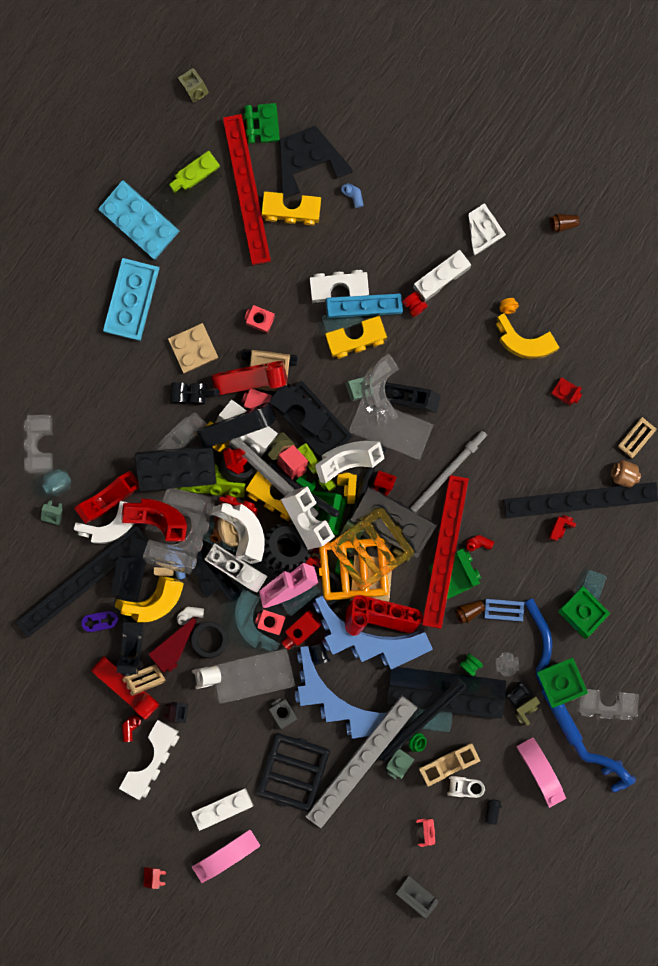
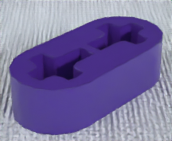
[82,611,119,632]

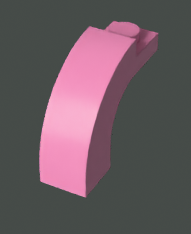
[516,737,566,808]
[192,830,260,883]

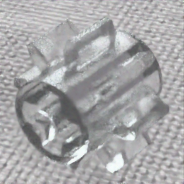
[495,652,519,677]

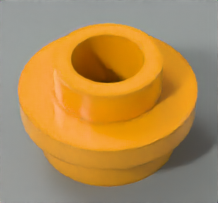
[500,298,519,314]

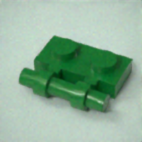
[243,103,280,144]

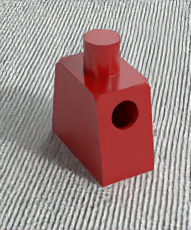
[281,609,323,650]

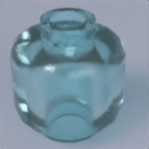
[42,468,72,497]

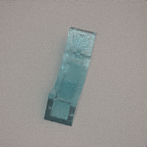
[235,589,280,652]

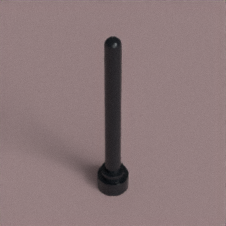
[345,446,387,524]
[269,463,340,517]

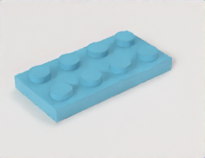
[99,180,180,259]
[103,258,160,341]

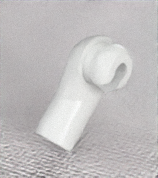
[177,607,204,625]

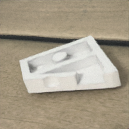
[468,203,506,255]

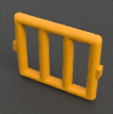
[319,538,389,601]

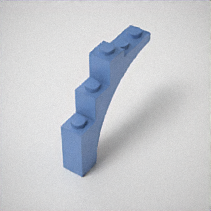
[313,593,433,669]
[295,646,387,738]

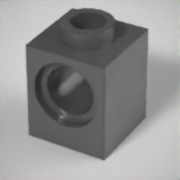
[269,698,298,729]

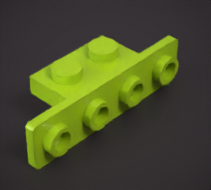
[169,465,245,498]

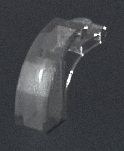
[362,354,399,425]
[152,412,207,451]

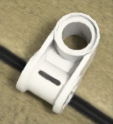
[192,666,221,689]
[447,776,485,798]

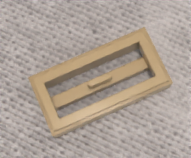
[617,417,657,459]
[123,664,165,696]

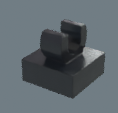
[164,702,188,723]

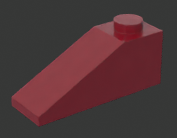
[149,618,197,673]

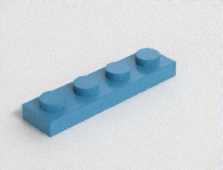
[325,294,403,318]

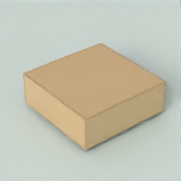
[154,567,174,576]

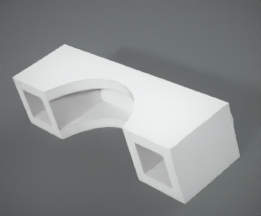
[119,720,179,800]

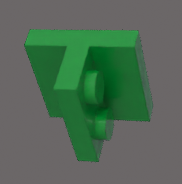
[313,491,347,536]
[558,586,610,640]
[537,657,588,708]

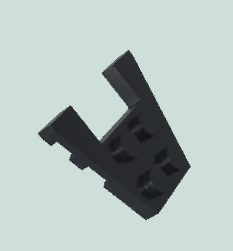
[280,126,353,199]

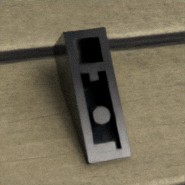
[377,381,441,413]

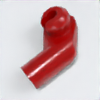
[466,535,494,552]

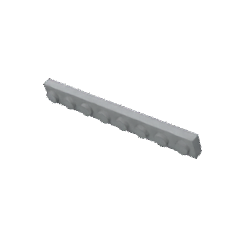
[306,695,417,828]

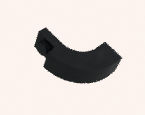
[117,615,144,676]

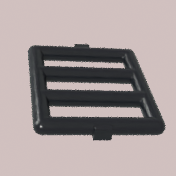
[257,733,330,812]

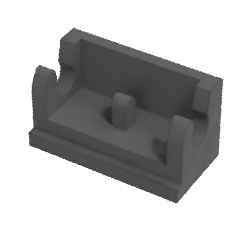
[395,875,439,918]

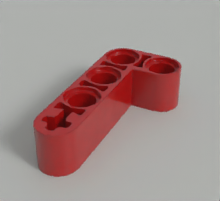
[211,361,288,395]
[345,595,423,636]
[91,656,160,720]

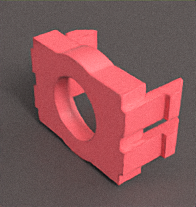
[416,818,436,847]

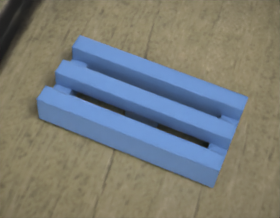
[484,599,525,622]

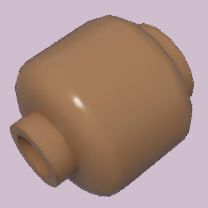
[611,460,641,488]

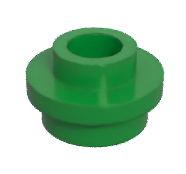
[409,733,427,752]

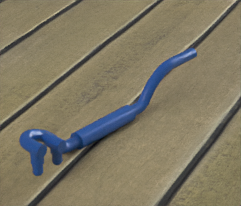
[525,598,636,793]

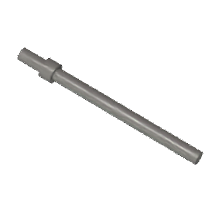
[410,430,487,512]

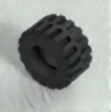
[261,523,312,575]

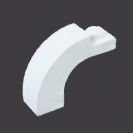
[315,441,385,483]
[74,501,135,544]
[211,503,265,564]

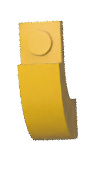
[496,313,559,359]
[115,576,184,622]

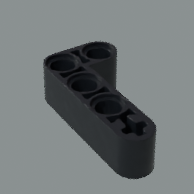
[197,402,276,446]

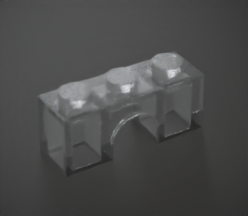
[24,415,53,474]
[577,689,639,721]

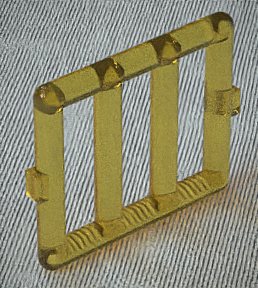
[330,508,414,590]

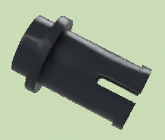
[485,799,502,825]

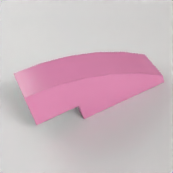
[259,563,318,608]

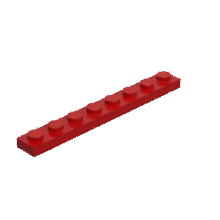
[223,114,271,266]
[422,475,469,629]

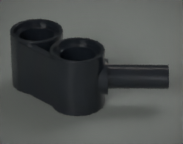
[170,382,220,405]

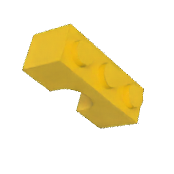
[262,192,321,226]
[325,316,387,359]
[246,471,292,522]

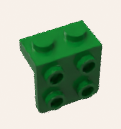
[429,549,481,599]

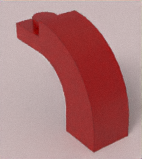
[74,471,139,524]
[121,499,187,541]

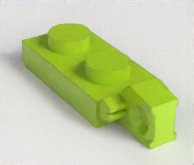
[169,151,220,193]
[298,443,336,491]

